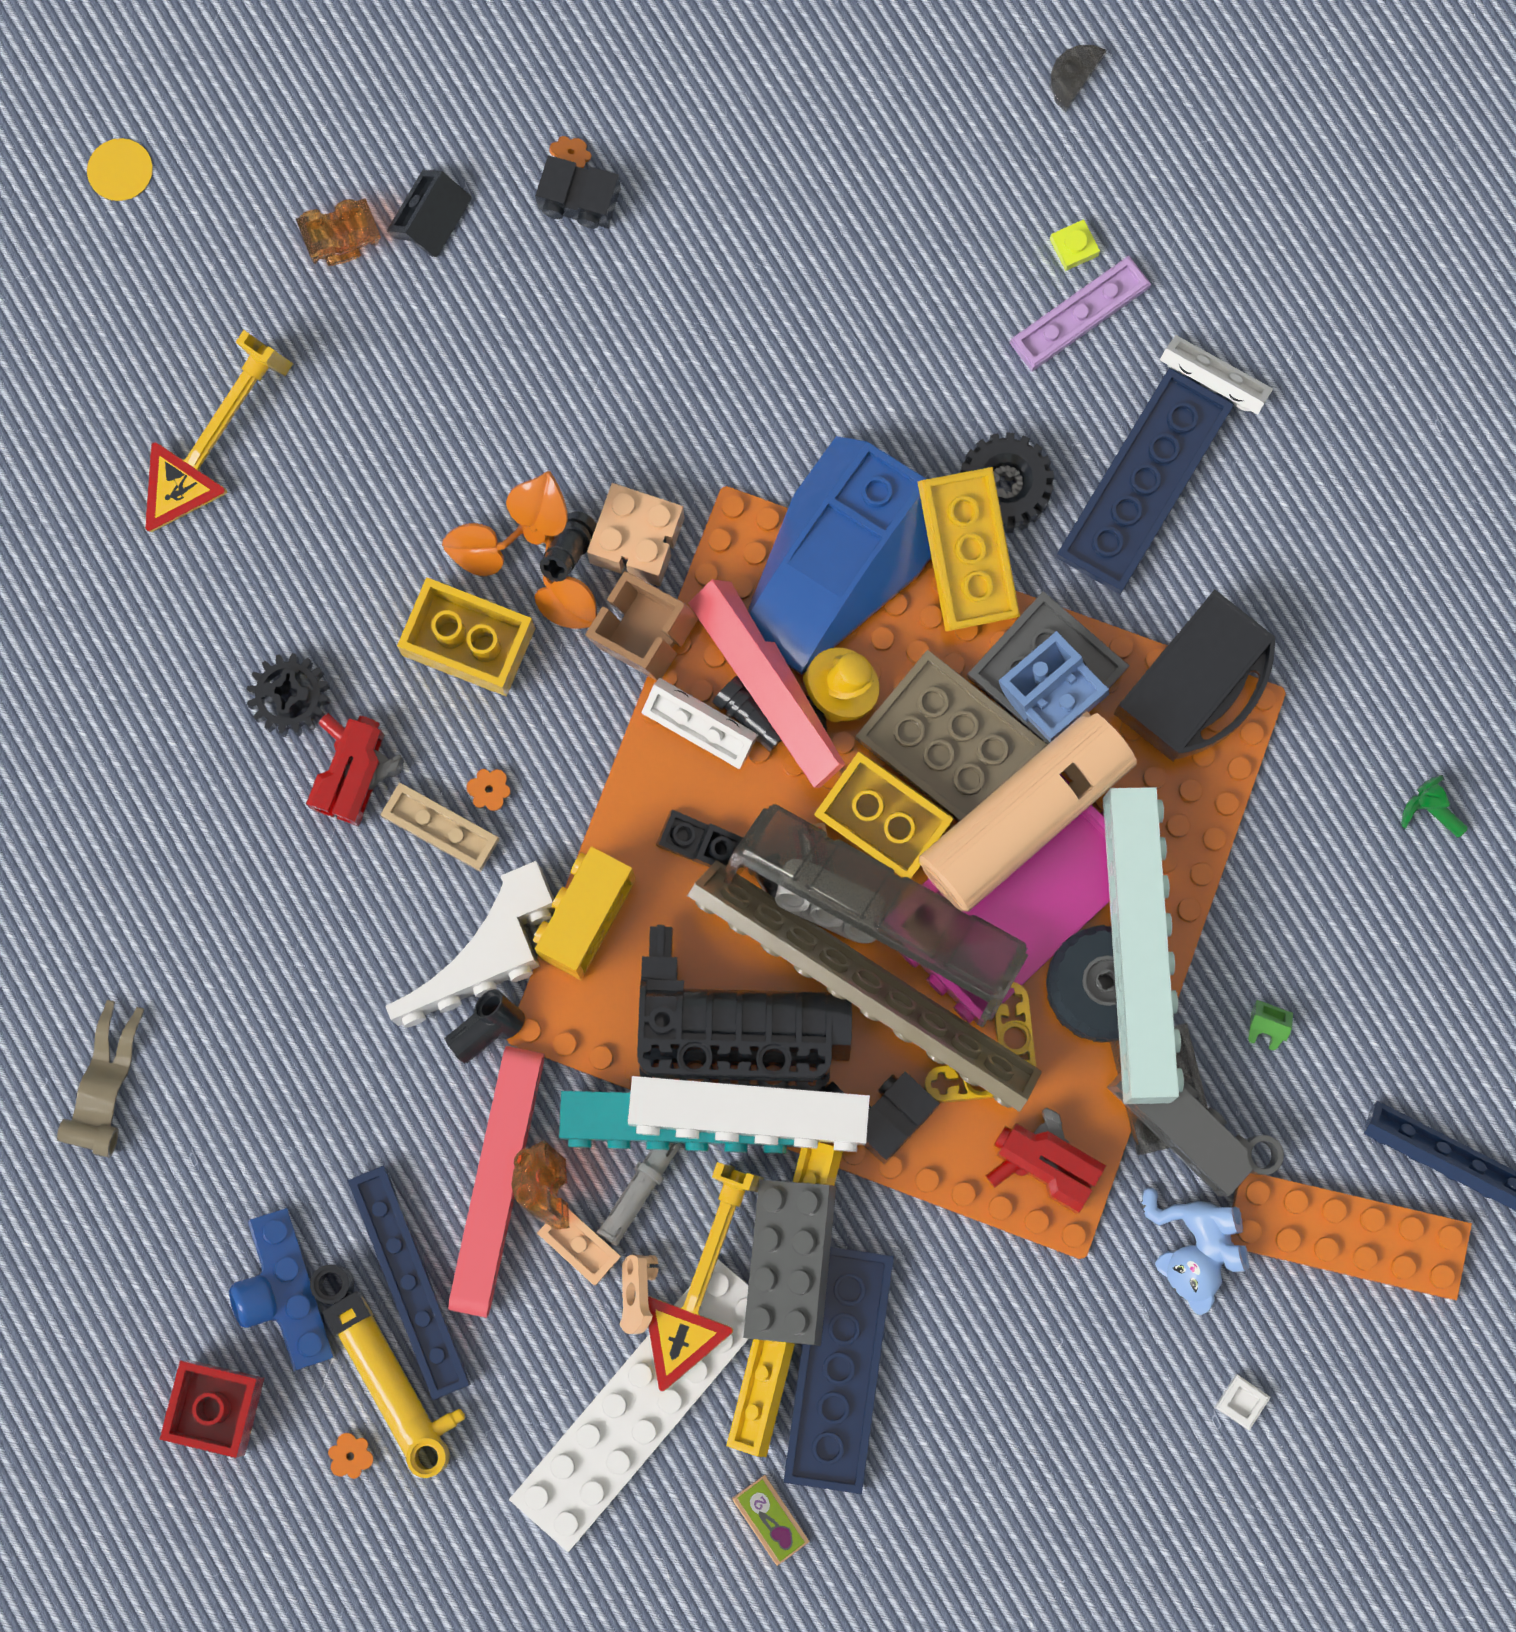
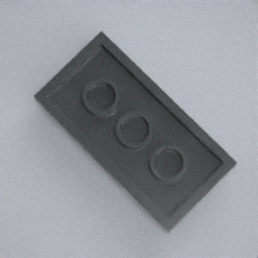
[743,1180,836,1346]

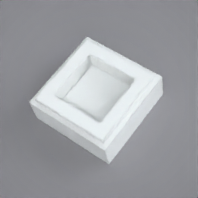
[1215,1374,1271,1430]

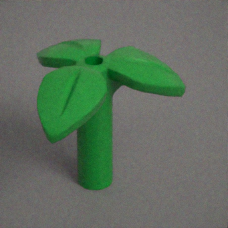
[1401,775,1468,838]

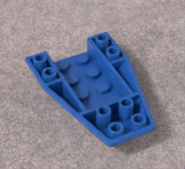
[748,436,931,675]

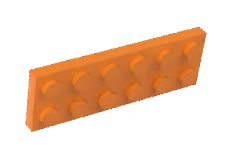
[1231,1173,1472,1301]

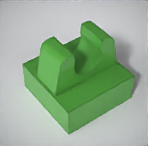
[1248,1000,1293,1051]

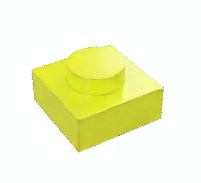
[1050,219,1100,271]

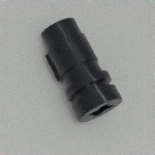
[540,511,597,582]
[712,676,782,752]

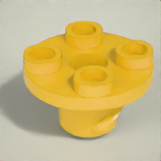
[803,648,880,722]

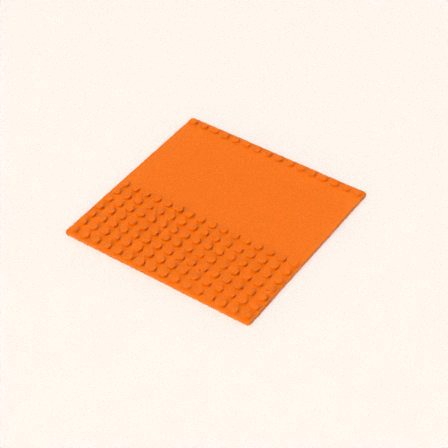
[507,486,1286,1259]

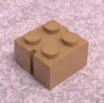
[585,571,698,681]

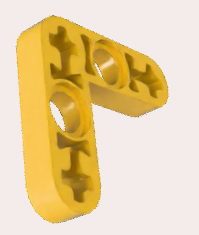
[924,982,1036,1103]

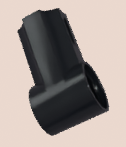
[444,989,525,1064]

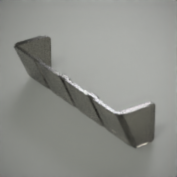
[723,804,1028,1027]

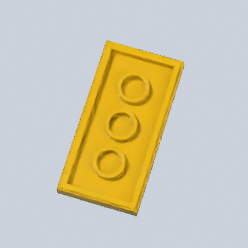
[917,467,1020,631]

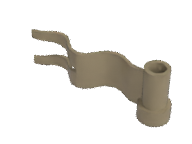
[57,1000,144,1158]

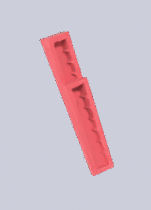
[688,579,845,788]

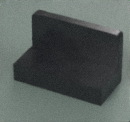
[387,169,472,257]

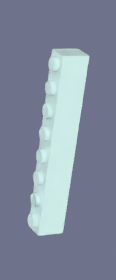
[1103,787,1184,1104]

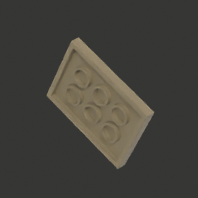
[855,649,1047,822]

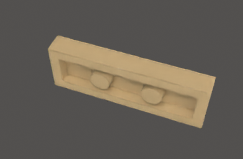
[380,782,500,872]

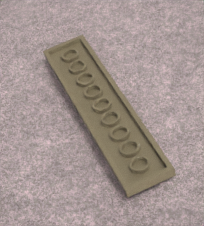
[687,860,1042,1112]

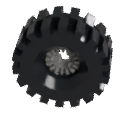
[960,433,1054,533]

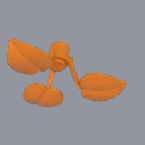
[442,471,597,629]

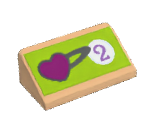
[732,1475,810,1566]

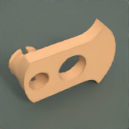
[619,1255,658,1334]

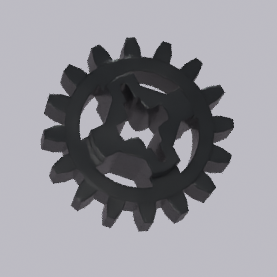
[247,653,331,737]

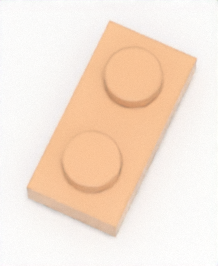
[537,1204,622,1286]

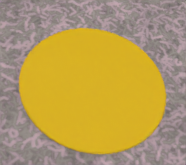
[87,138,152,201]

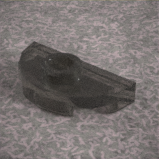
[1050,45,1107,112]

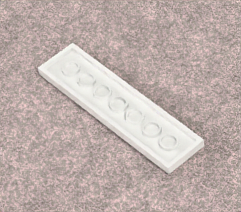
[509,1260,748,1552]

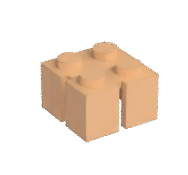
[587,483,685,587]

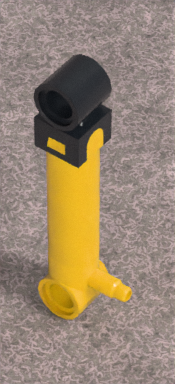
[310,1264,465,1478]

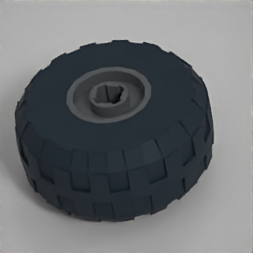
[1046,925,1119,1043]

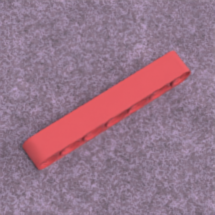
[448,1046,545,1318]

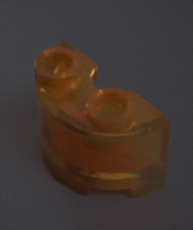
[296,198,381,266]
[511,1140,570,1229]

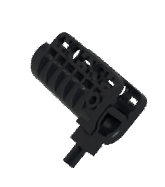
[637,925,852,1091]

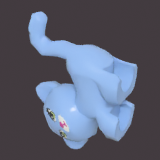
[1141,1187,1249,1315]

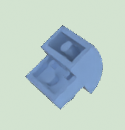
[999,631,1109,742]

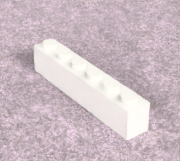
[628,1076,870,1152]

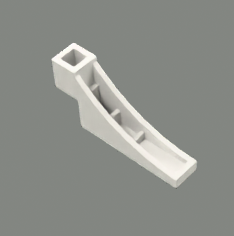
[386,861,555,1028]

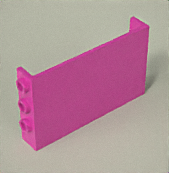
[883,773,1110,1026]

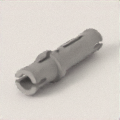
[596,1143,680,1246]

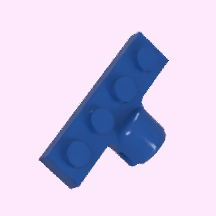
[229,1208,334,1371]

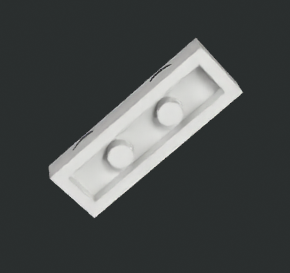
[1160,335,1273,415]
[641,678,758,769]

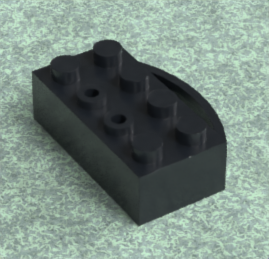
[1114,589,1275,762]

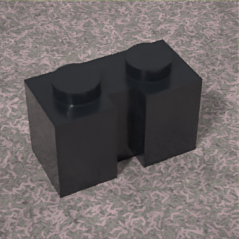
[535,155,621,229]
[864,1071,940,1164]

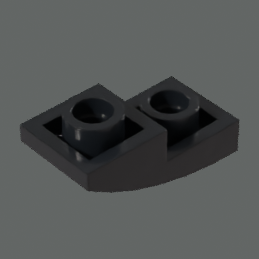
[656,810,745,870]

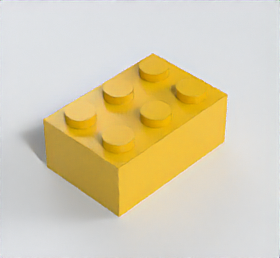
[397,577,536,697]
[814,751,954,882]
[533,846,636,980]

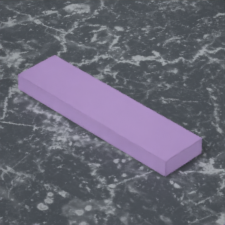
[1010,256,1151,372]

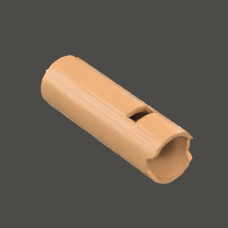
[919,711,1137,912]

